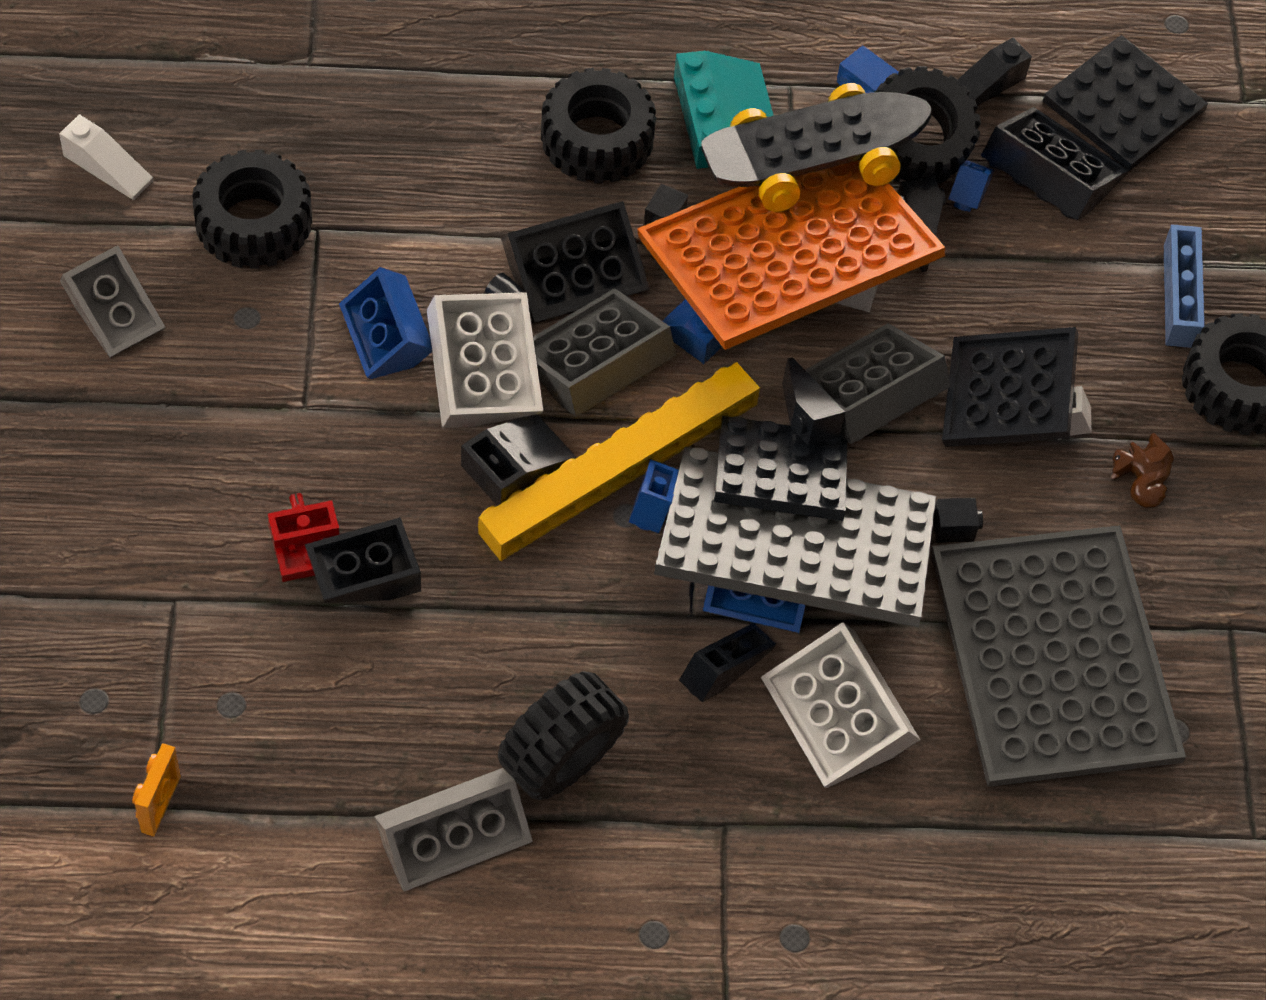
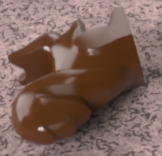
[1111,433,1174,508]

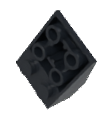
[461,414,576,506]

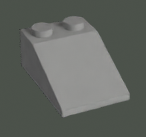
[60,245,165,358]

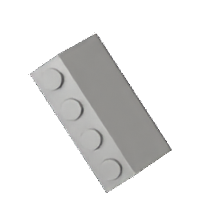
[374,768,533,892]

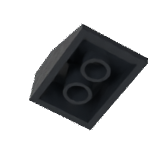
[305,517,421,603]

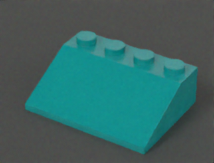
[674,51,774,169]

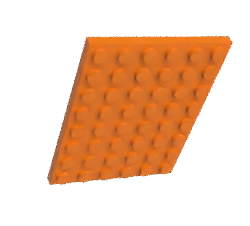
[637,160,945,350]

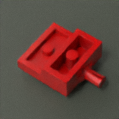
[267,493,340,582]

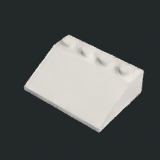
[427,293,543,428]
[761,622,920,788]

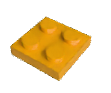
[132,743,181,837]

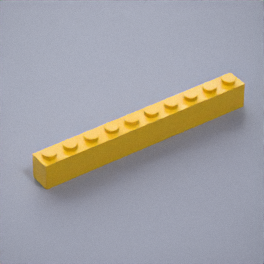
[478,362,760,561]

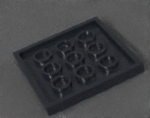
[1043,35,1208,171]
[942,327,1079,447]
[714,416,847,521]

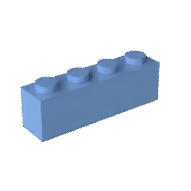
[1164,224,1204,348]

